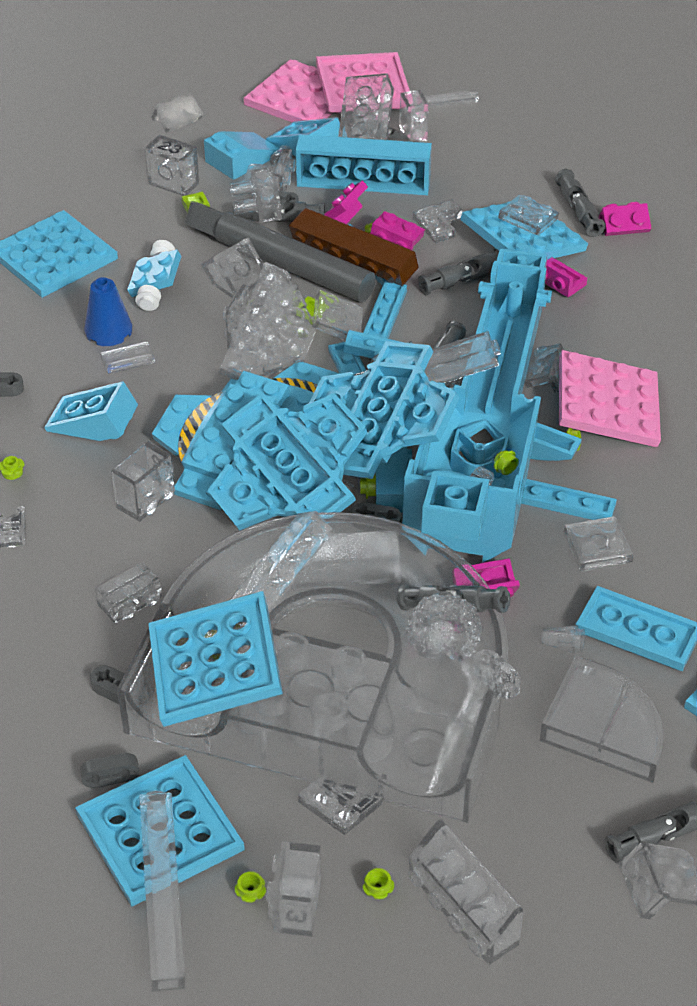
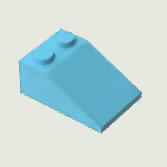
[266,117,344,156]
[204,131,282,180]
[44,381,138,441]

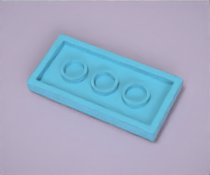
[575,586,697,672]

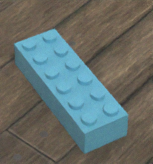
[296,134,432,195]

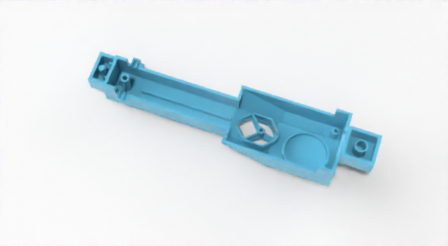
[402,248,552,563]

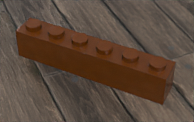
[289,208,419,286]

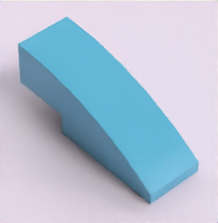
[530,423,582,461]

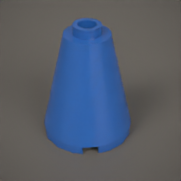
[84,277,133,346]

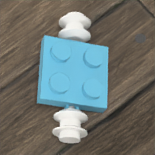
[127,240,181,311]

